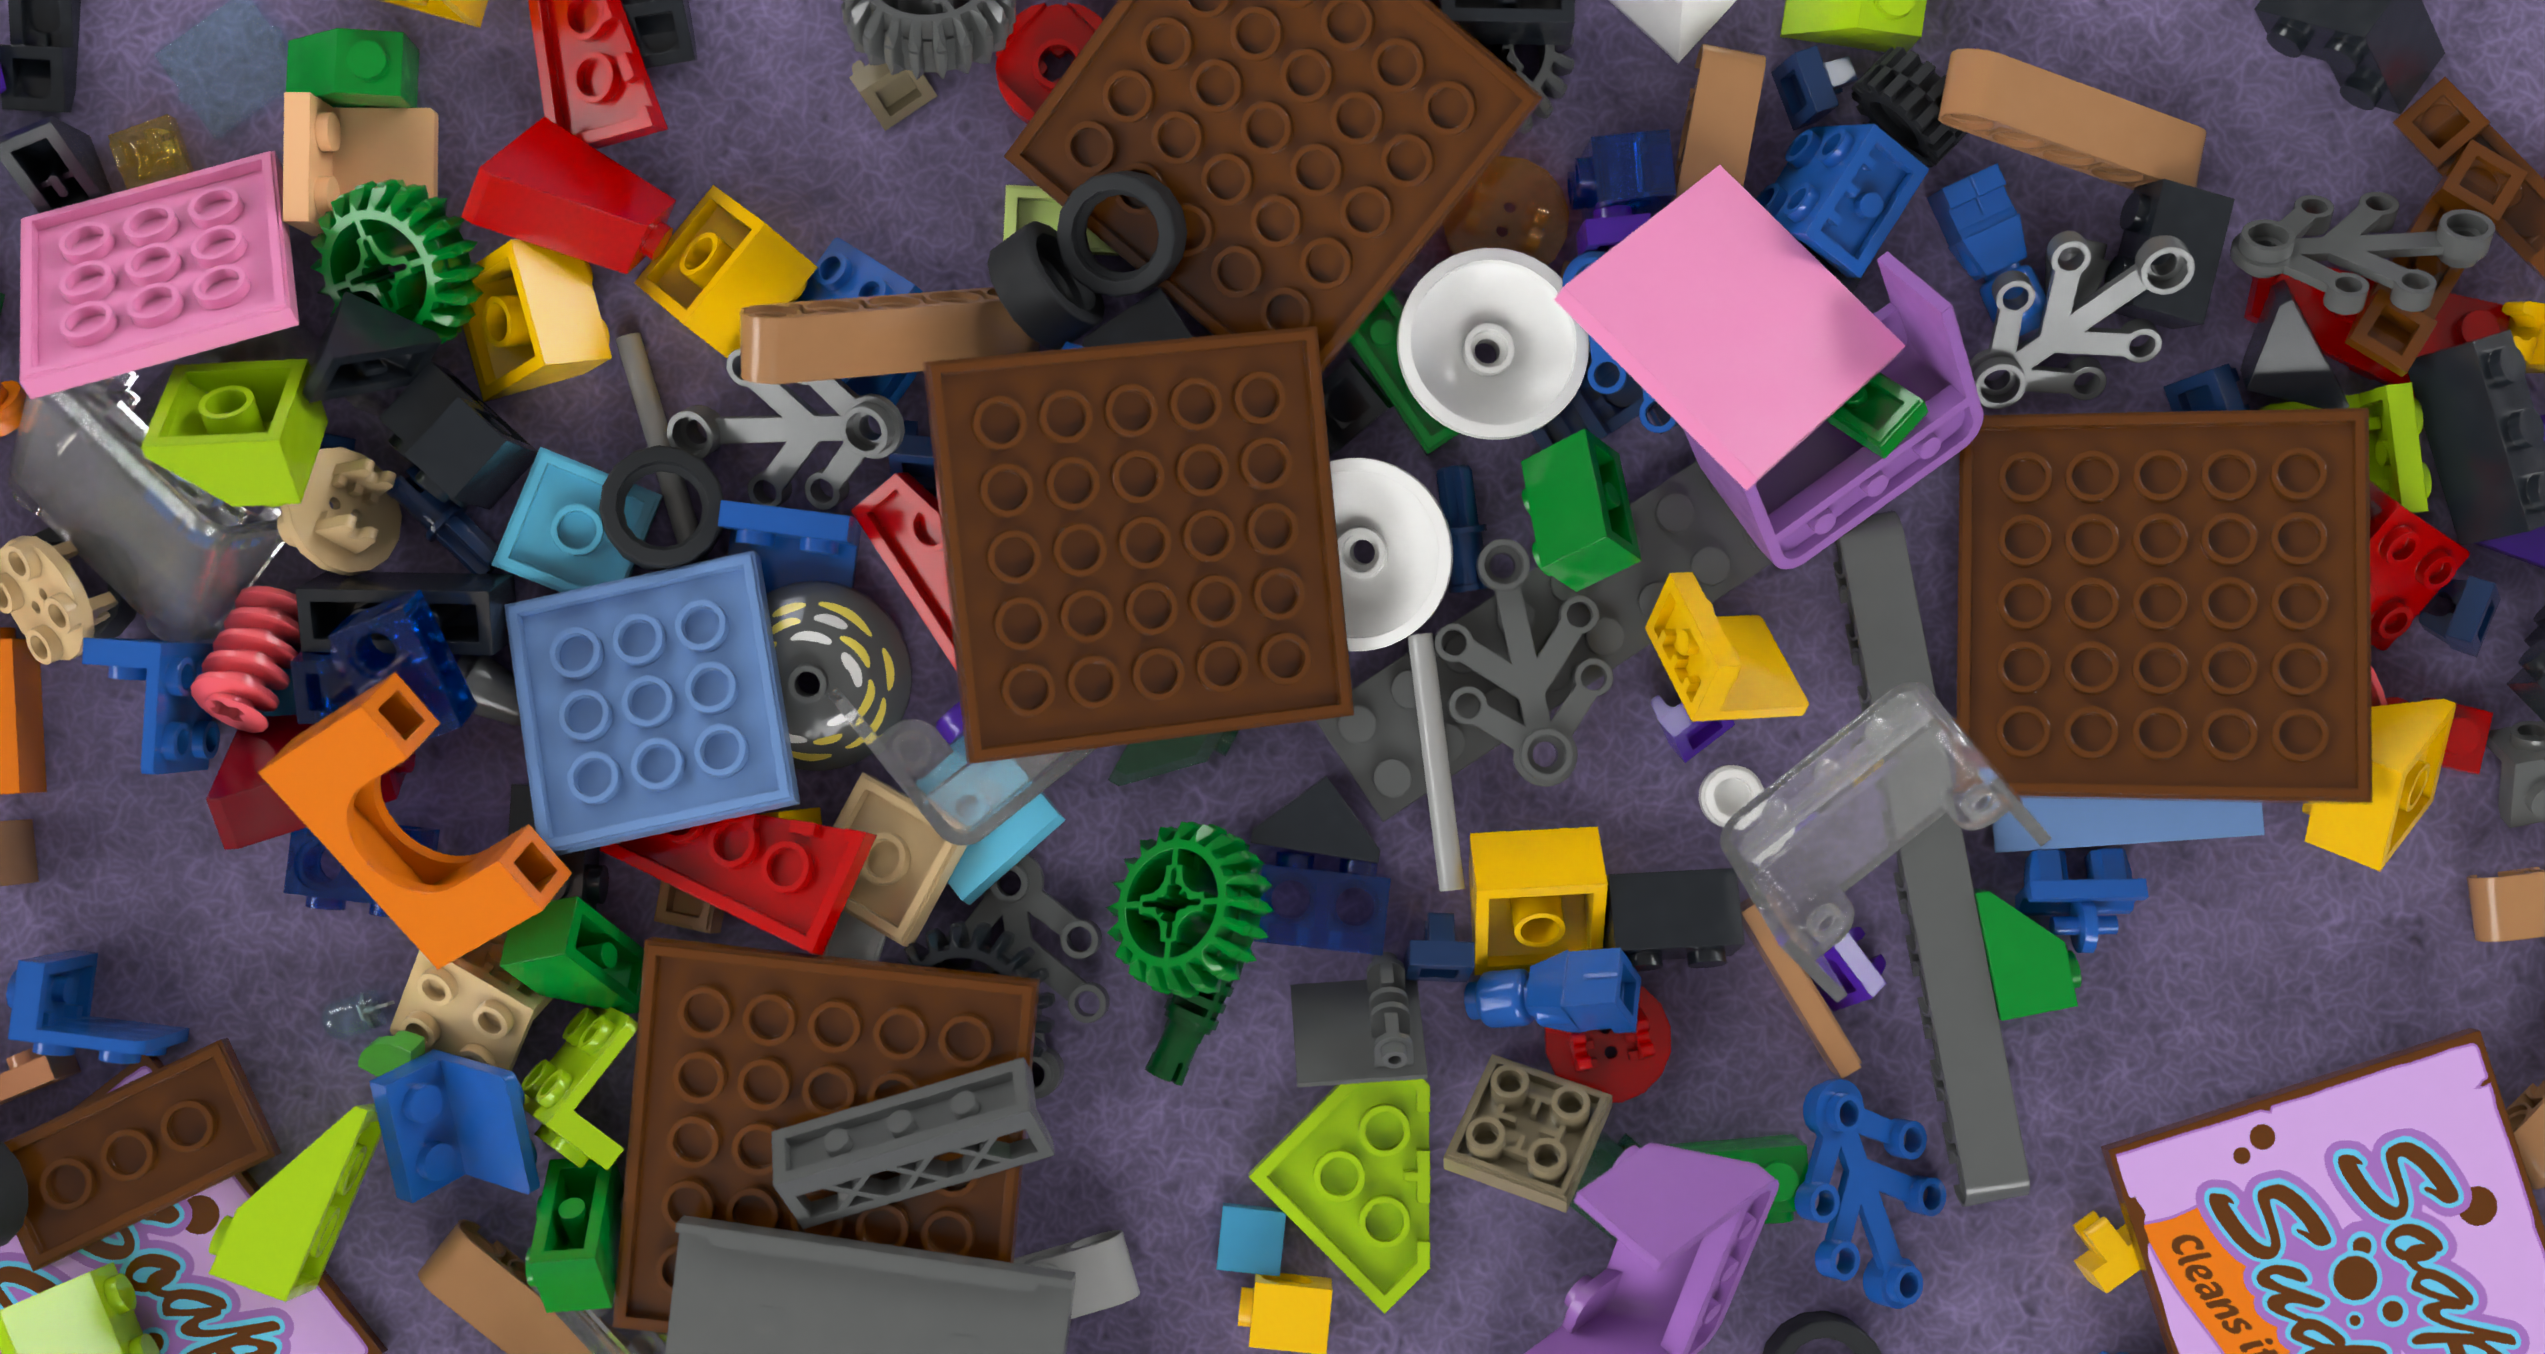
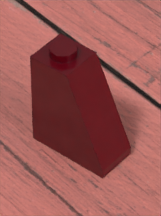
[206,713,416,850]

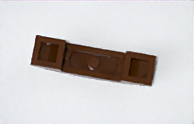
[2392,77,2545,281]
[2345,139,2528,377]

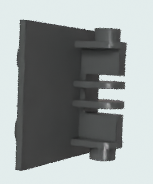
[1290,952,1428,1087]

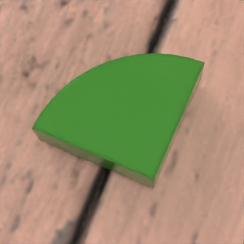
[358,1031,425,1077]

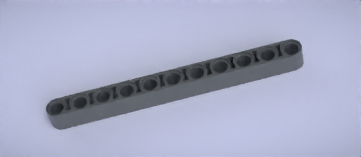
[1833,511,2030,1207]

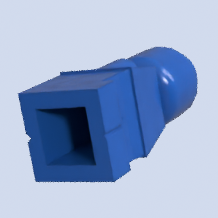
[1927,163,2046,336]
[1464,947,1641,1033]

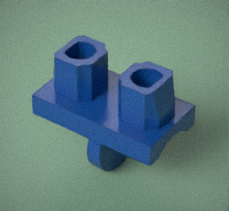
[2015,848,2149,953]

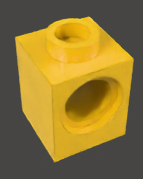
[1238,1273,1333,1354]

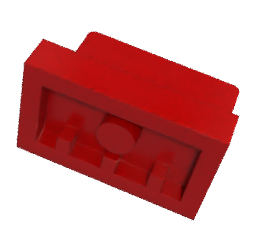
[2369,480,2470,651]

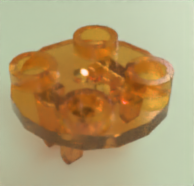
[1442,156,1569,266]

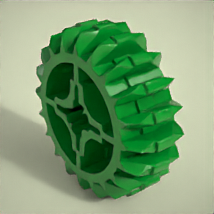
[310,179,484,344]
[1106,822,1274,998]

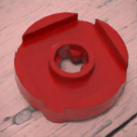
[995,2,1103,124]

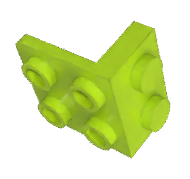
[2259,382,2432,514]
[521,1007,638,1171]

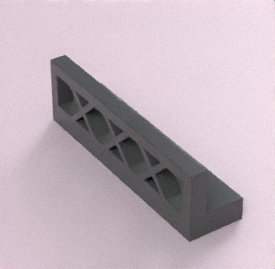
[772,1057,1055,1229]

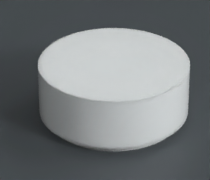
[1699,765,1765,829]

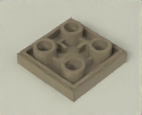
[1443,1054,1613,1213]

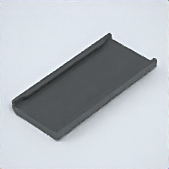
[665,1215,1075,1354]

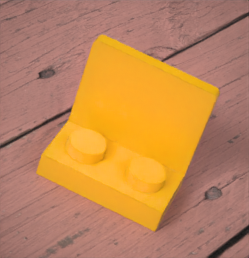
[1645,572,1809,722]

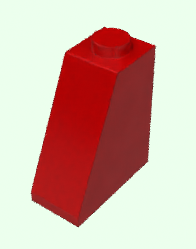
[461,116,676,274]

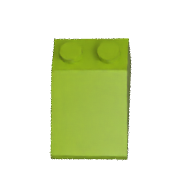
[209,1103,382,1302]

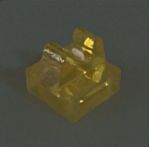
[108,114,194,190]

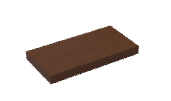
[4,1038,282,1272]

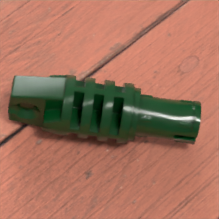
[1145,961,1244,1086]

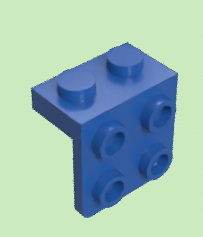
[6,950,190,1064]

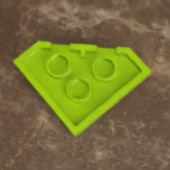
[1249,1079,1430,1314]

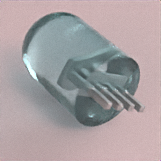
[322,989,395,1039]

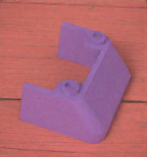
[1683,251,1984,569]
[1524,1143,1779,1354]

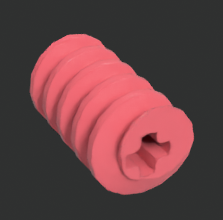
[190,586,301,733]

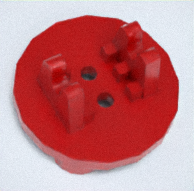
[1544,985,1671,1103]

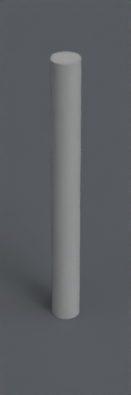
[616,333,709,563]
[1407,633,1465,891]

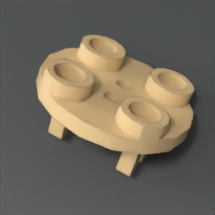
[277,447,402,576]
[0,536,118,665]

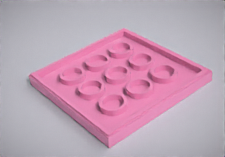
[20,151,299,399]
[1554,165,1906,491]

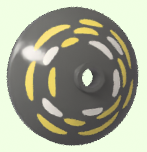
[766,581,912,771]

